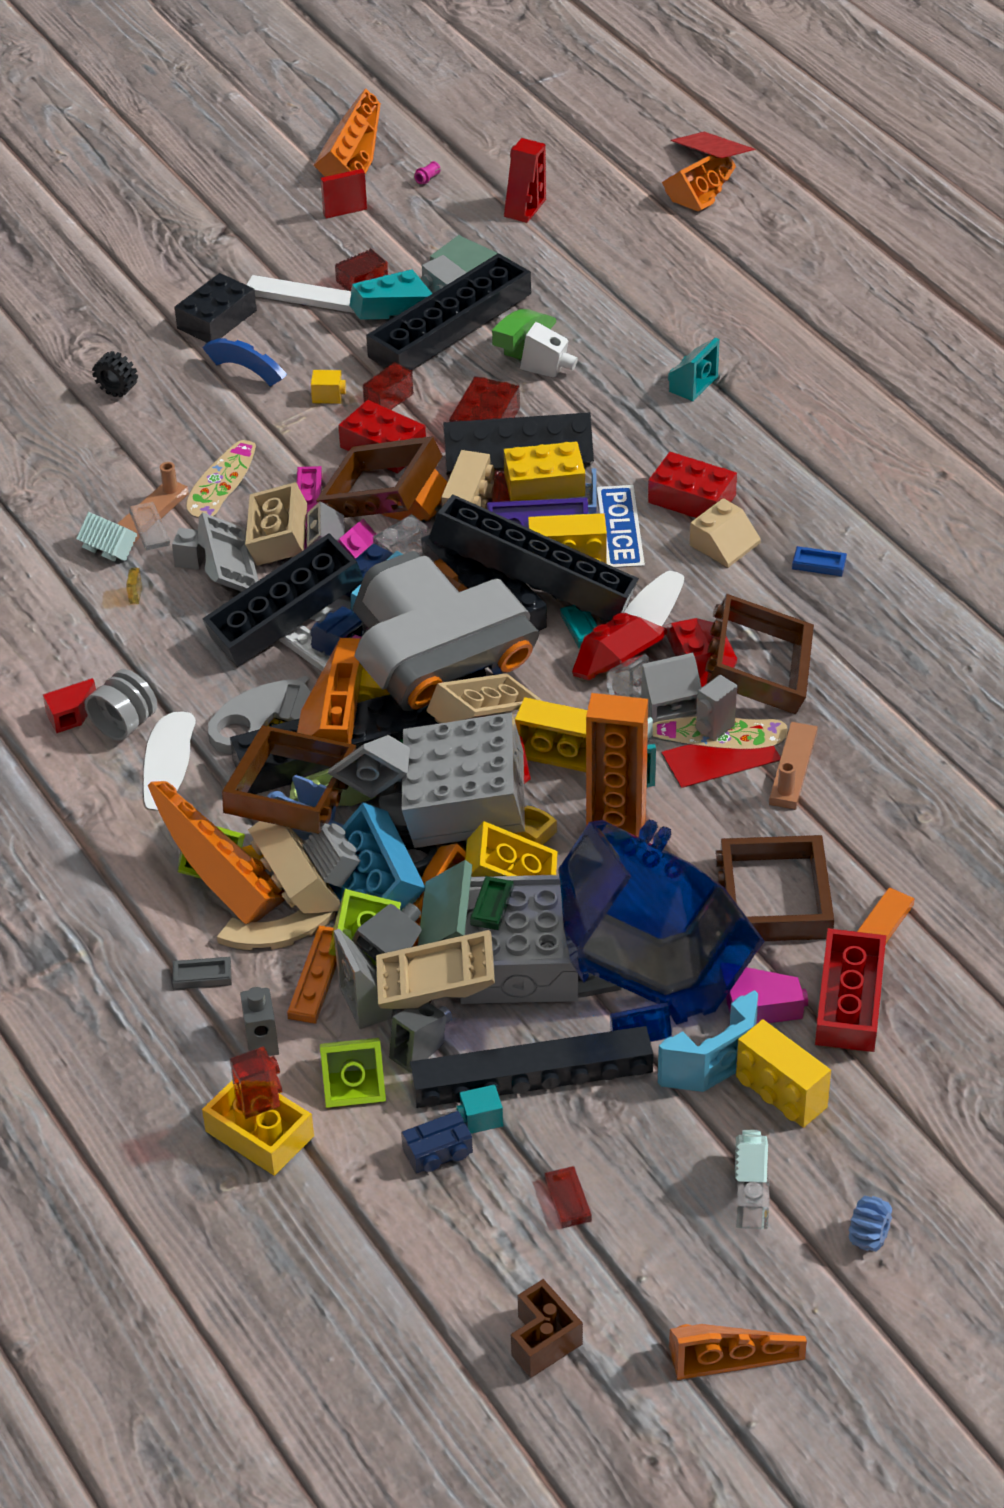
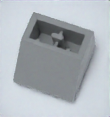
[641,653,702,723]

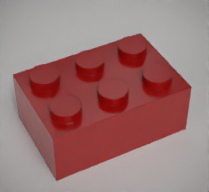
[338,400,426,474]
[648,452,737,518]

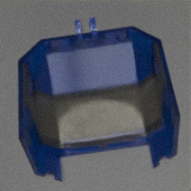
[558,819,765,1025]

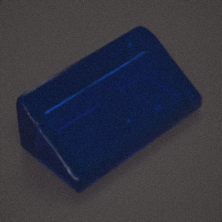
[610,1003,672,1042]

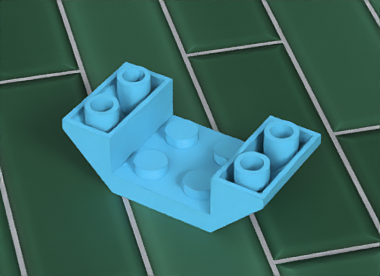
[658,990,758,1092]

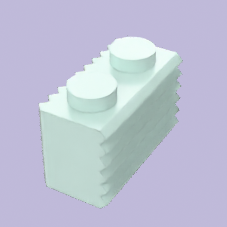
[76,512,137,562]
[734,1130,768,1182]

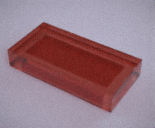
[544,1166,592,1229]

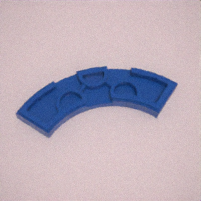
[202,338,287,387]

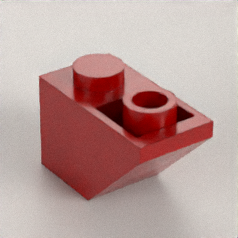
[43,678,96,733]

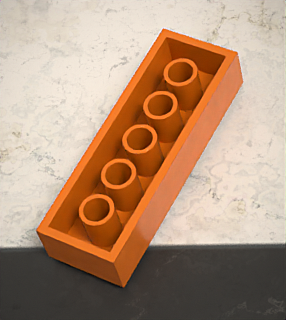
[586,693,648,841]

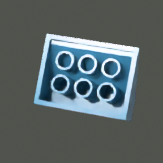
[330,803,425,913]

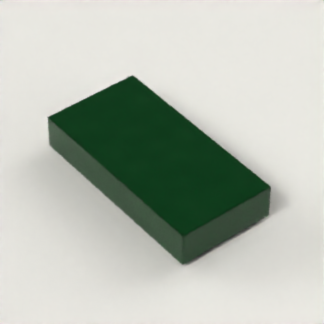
[470,876,514,931]

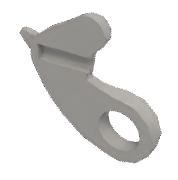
[208,676,311,755]

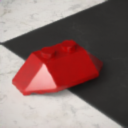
[572,613,668,680]
[663,618,737,687]

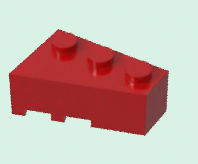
[504,138,546,223]

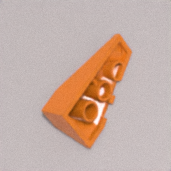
[662,155,736,212]

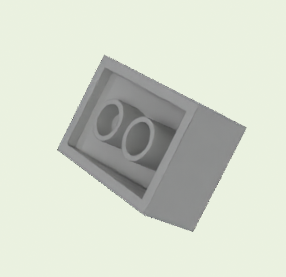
[334,929,393,1029]

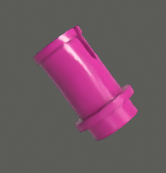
[414,161,441,184]

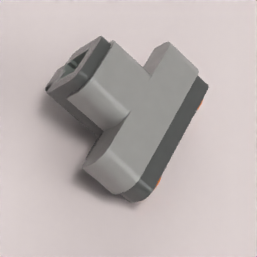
[353,551,540,711]

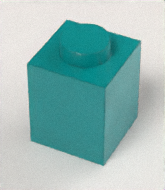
[456,1085,503,1134]

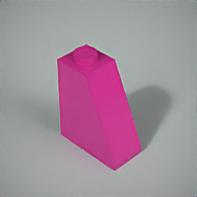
[722,964,808,1024]

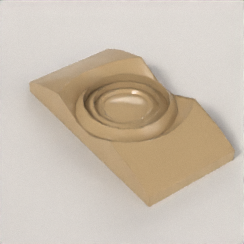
[376,930,495,1009]

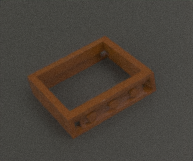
[316,436,443,518]
[705,594,814,715]
[222,725,356,834]
[715,835,834,943]

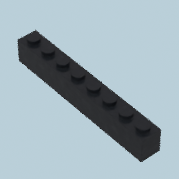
[410,1026,654,1108]

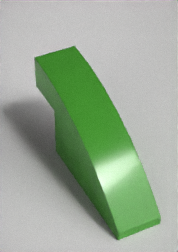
[492,309,556,360]

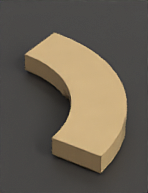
[217,910,336,950]

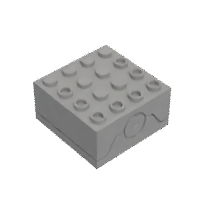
[402,712,525,848]
[461,874,578,1004]

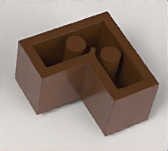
[511,1279,583,1378]

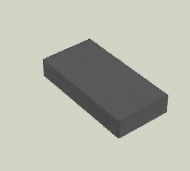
[173,957,232,990]

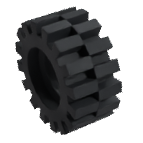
[92,351,138,397]

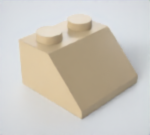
[690,498,761,568]

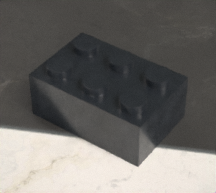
[174,273,257,343]

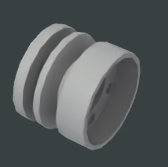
[85,669,157,741]

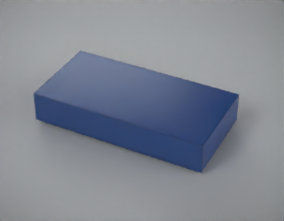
[792,546,847,577]

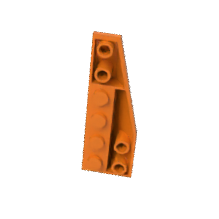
[313,88,381,177]
[297,638,363,744]
[148,781,285,924]

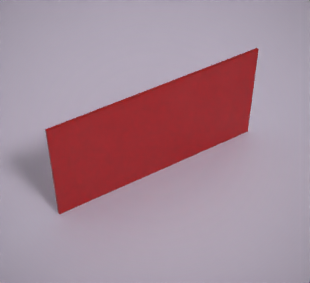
[670,131,756,158]
[661,724,781,788]

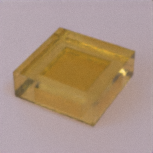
[126,568,142,604]

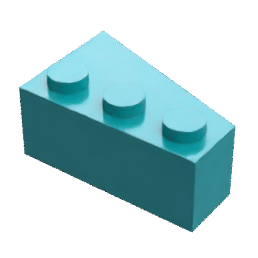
[349,269,432,320]

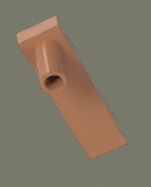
[117,462,189,544]
[769,722,818,810]

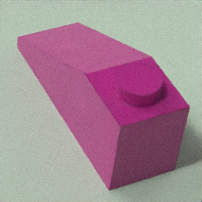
[337,518,379,559]

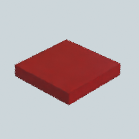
[320,168,367,219]

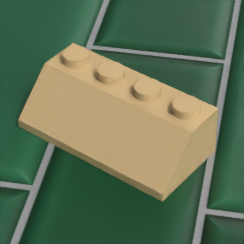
[427,673,543,724]
[248,821,341,914]

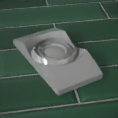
[198,512,259,592]

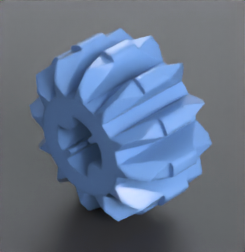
[849,1195,892,1252]

